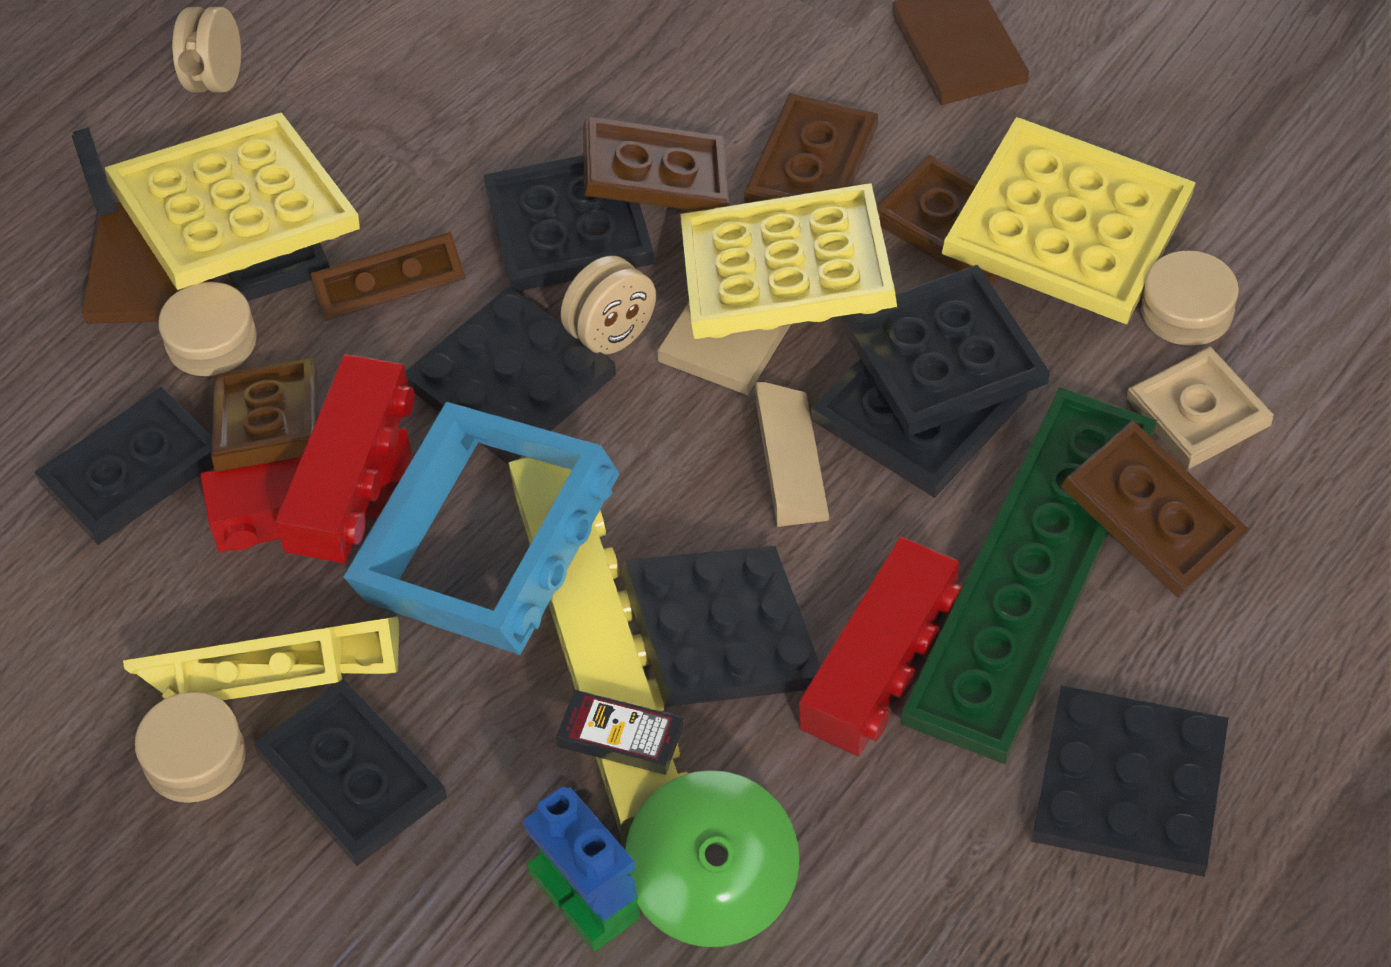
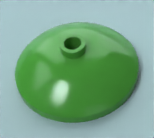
[625,770,799,948]

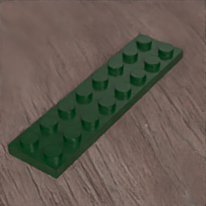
[901,387,1157,764]

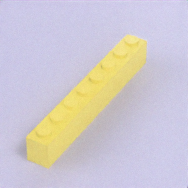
[509,457,688,847]

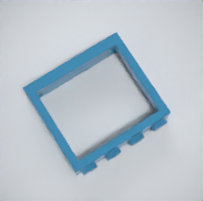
[343,402,620,655]

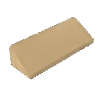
[755,382,829,527]

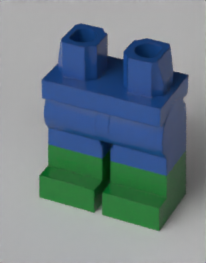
[522,787,641,952]

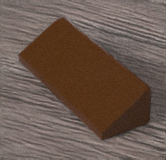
[310,232,466,321]

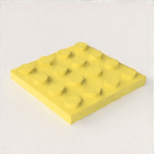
[105,112,360,290]
[942,117,1196,325]
[680,183,897,339]

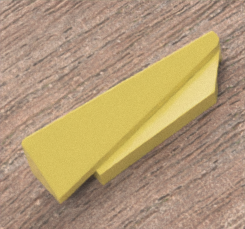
[123,616,399,701]

